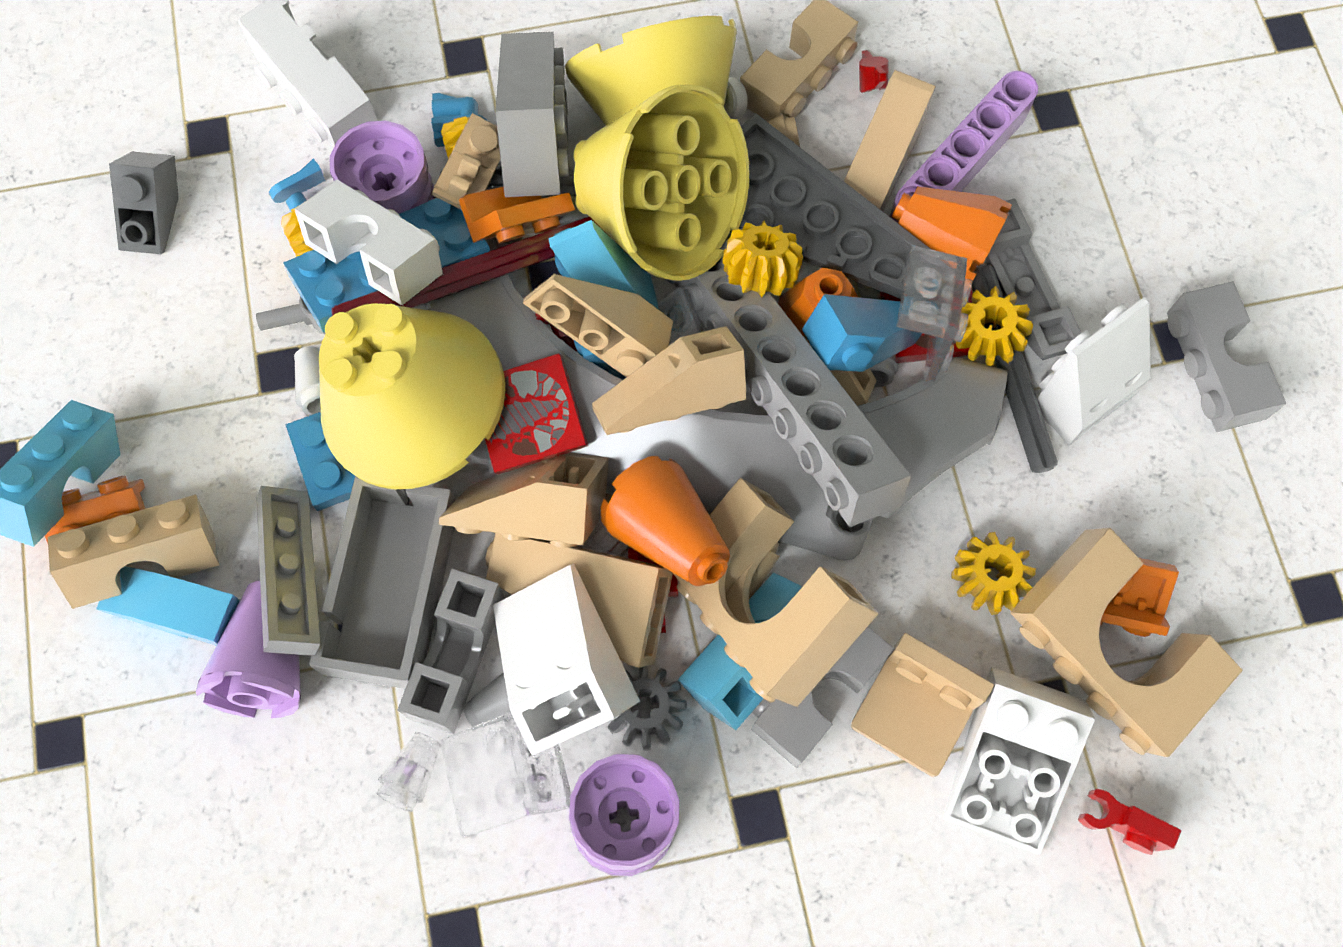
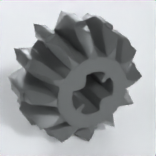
[608,666,687,751]

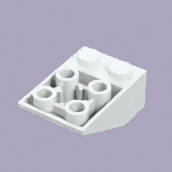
[1037,297,1151,445]
[493,563,640,755]
[943,667,1095,855]

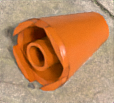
[601,456,730,586]

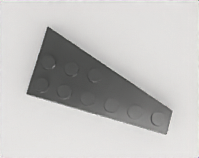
[730,113,955,307]

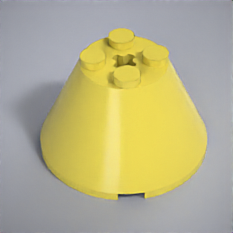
[565,16,737,126]
[573,85,749,281]
[319,303,505,489]

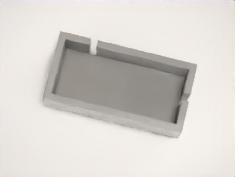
[495,32,569,197]
[309,475,455,689]

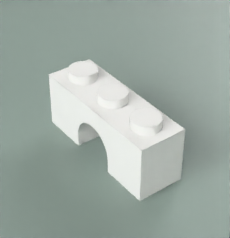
[295,180,443,305]

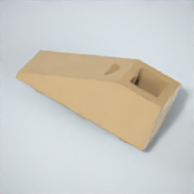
[523,274,673,377]
[592,326,746,435]

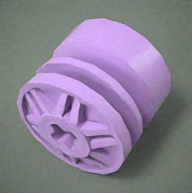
[330,121,436,214]
[569,754,679,876]

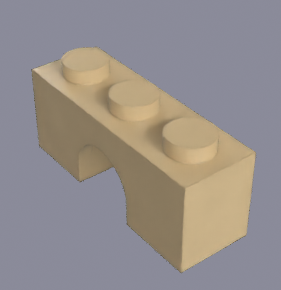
[740,0,858,121]
[48,495,219,609]

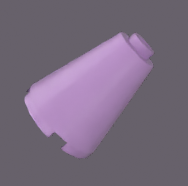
[196,579,301,718]

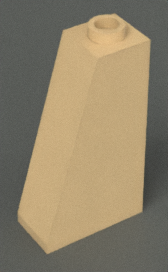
[844,70,936,211]
[486,533,673,668]

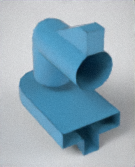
[431,93,488,147]
[269,158,326,211]

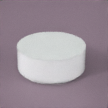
[724,76,747,119]

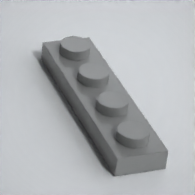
[256,486,321,656]

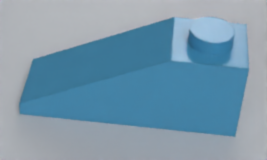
[802,294,938,372]

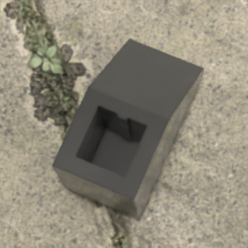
[109,151,178,254]

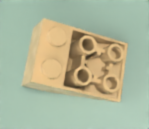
[439,452,609,548]

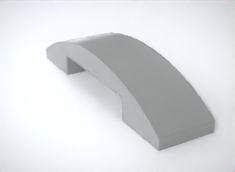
[985,198,1082,360]

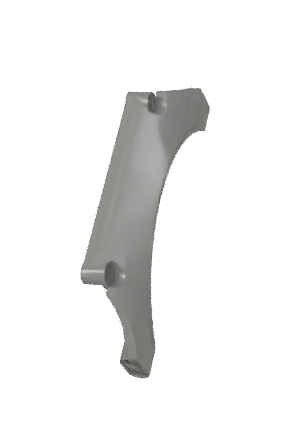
[426,238,1008,560]

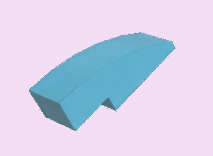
[96,566,240,646]

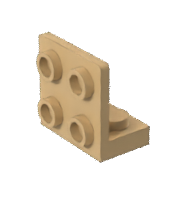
[850,633,994,777]

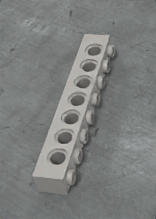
[667,239,911,527]

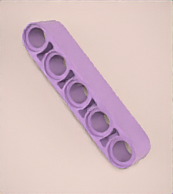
[889,71,1038,223]

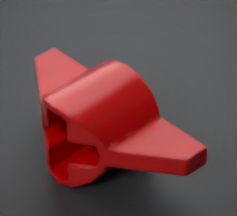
[859,50,889,93]

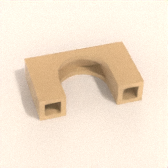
[673,477,879,707]
[1010,528,1243,758]

